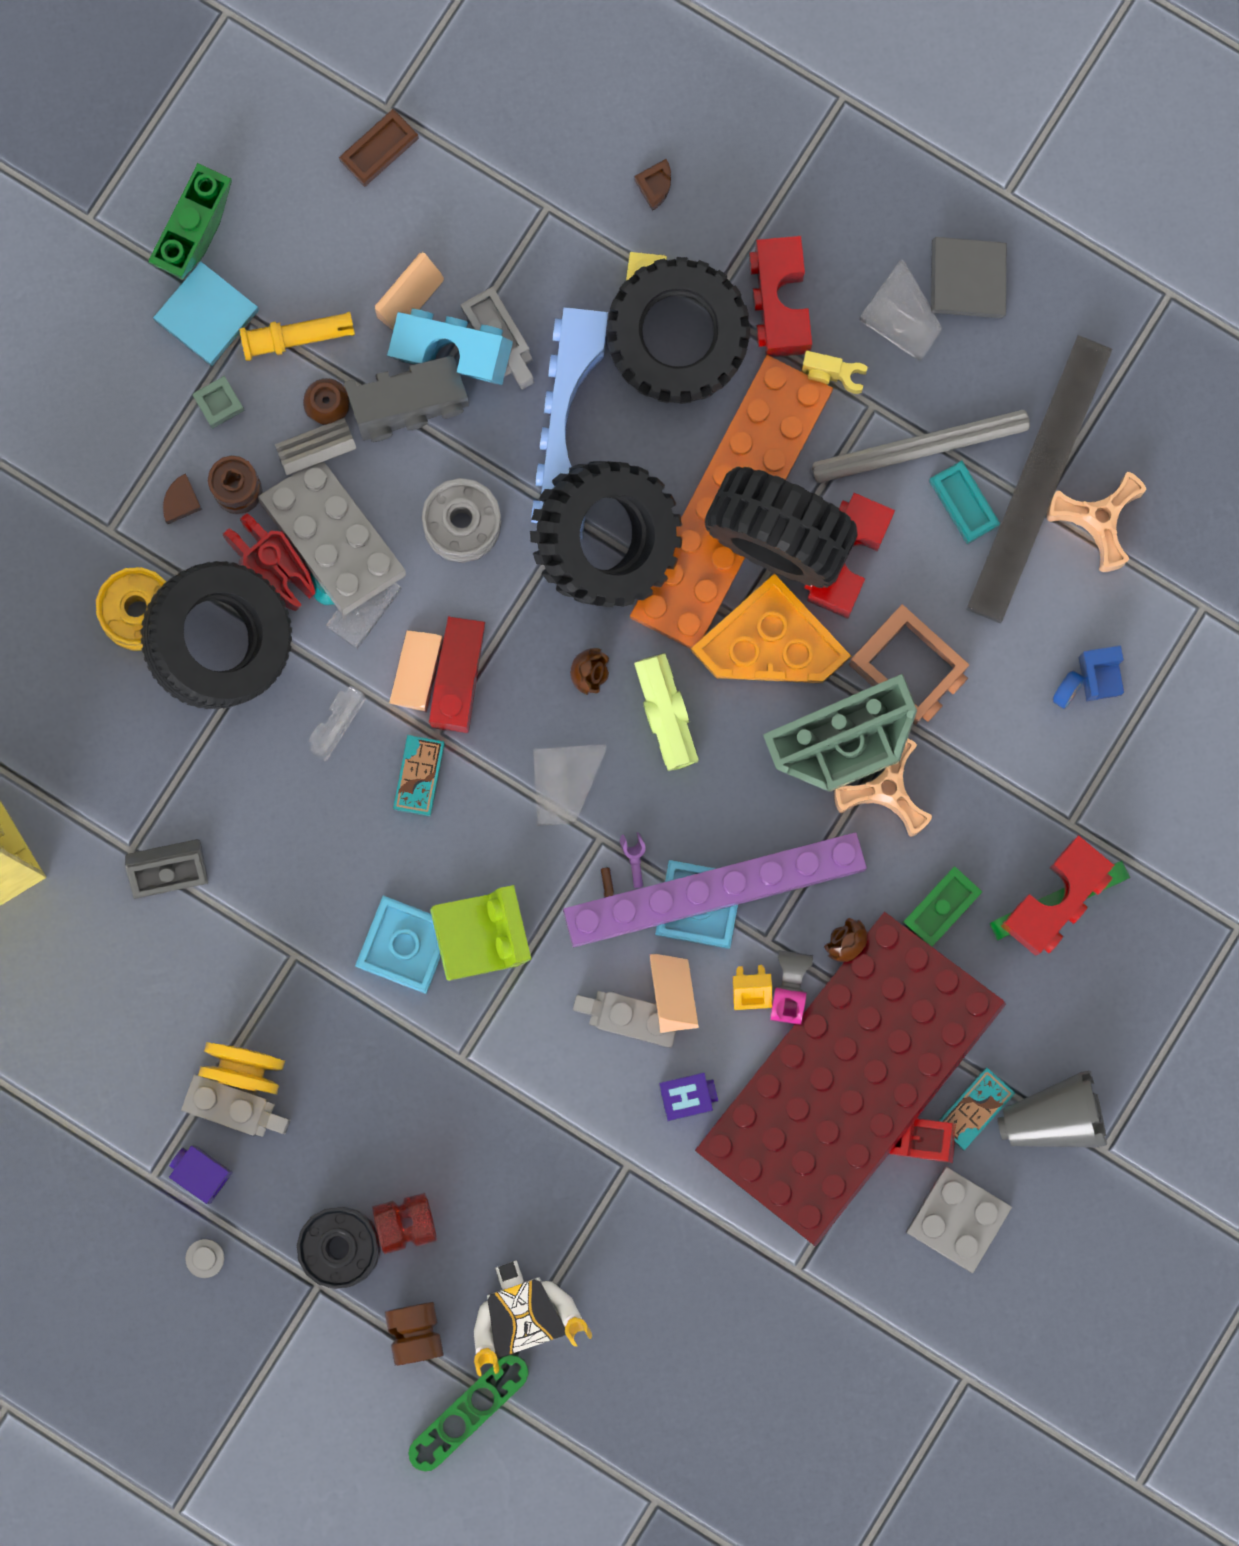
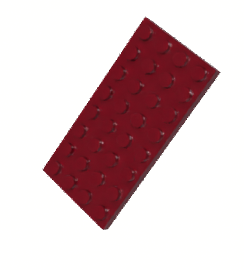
[695,912,1006,1247]

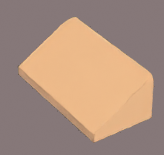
[375,252,444,330]
[389,630,444,712]
[650,954,699,1033]

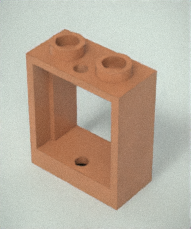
[849,604,969,725]

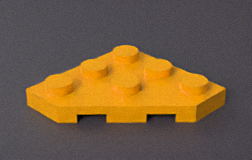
[691,573,851,683]

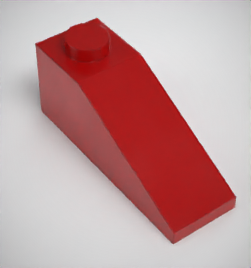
[429,617,485,733]

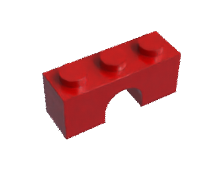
[749,236,812,357]
[804,493,895,619]
[1001,835,1114,956]

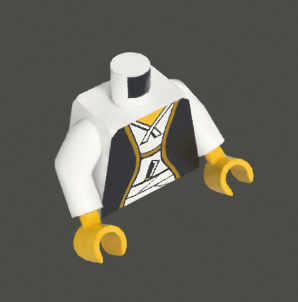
[473,1260,592,1376]

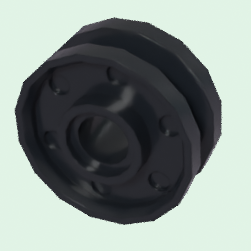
[297,1207,381,1289]

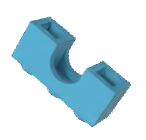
[387,308,513,385]

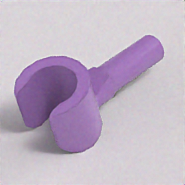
[620,832,646,888]

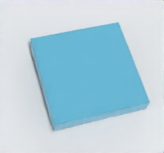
[153,262,259,366]
[655,860,738,949]
[355,896,441,994]

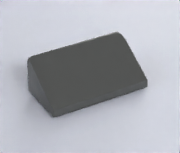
[125,839,208,899]

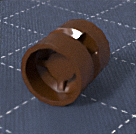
[208,455,262,514]
[385,1302,444,1366]

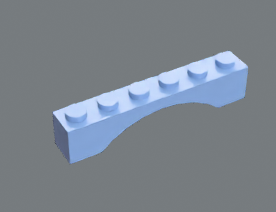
[531,307,608,539]

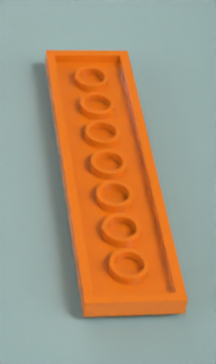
[630,355,833,649]

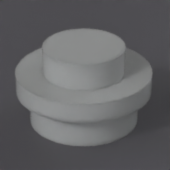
[185,1239,225,1278]

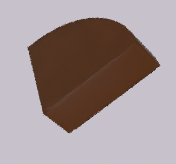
[634,159,671,211]
[163,473,202,524]

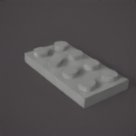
[258,461,406,616]

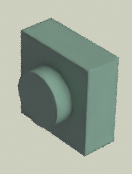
[192,376,245,429]

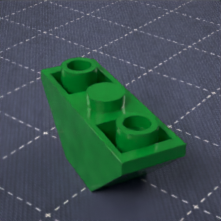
[148,163,232,279]

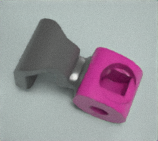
[770,950,813,1025]

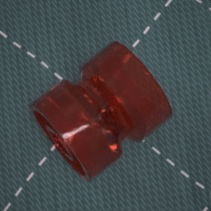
[372,1193,437,1254]

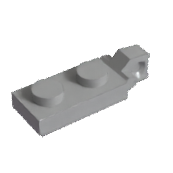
[460,286,535,390]
[573,991,676,1048]
[181,1074,290,1137]

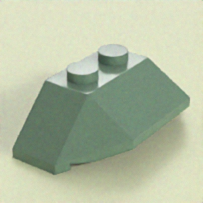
[763,674,917,792]

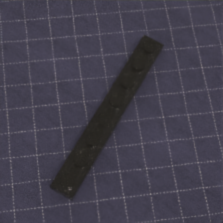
[966,335,1113,624]

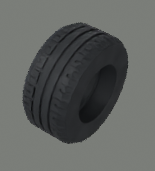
[141,561,292,709]

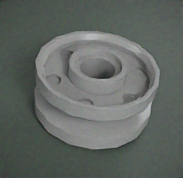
[422,478,501,563]

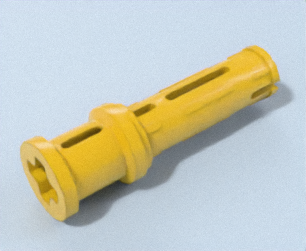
[239,311,355,361]

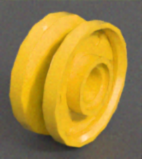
[96,567,166,651]
[198,1042,285,1095]

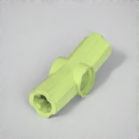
[634,653,699,771]

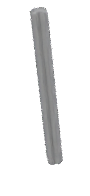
[812,410,1030,483]

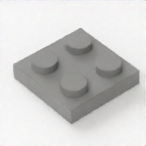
[906,1167,1012,1273]

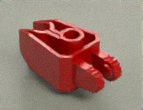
[223,513,316,611]

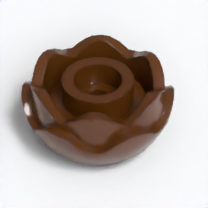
[303,378,349,425]
[570,648,609,695]
[824,918,868,962]

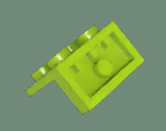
[430,885,532,981]

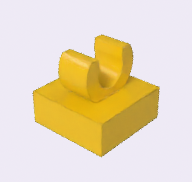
[733,965,772,1010]

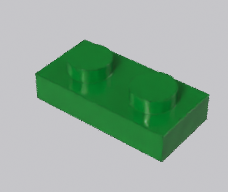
[902,866,982,947]

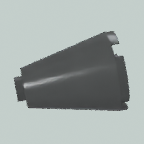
[997,1071,1107,1147]

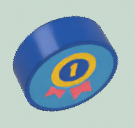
[1052,670,1085,709]

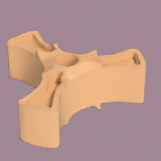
[1047,472,1146,572]
[834,739,932,837]

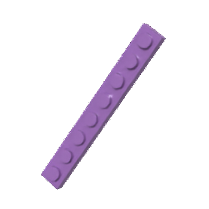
[563,833,867,948]

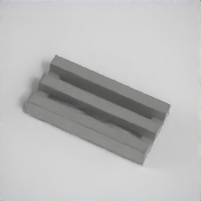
[275,418,357,475]

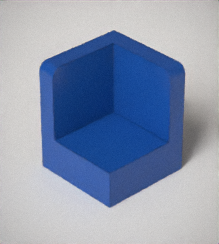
[1078,645,1124,701]

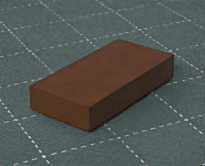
[339,109,419,187]

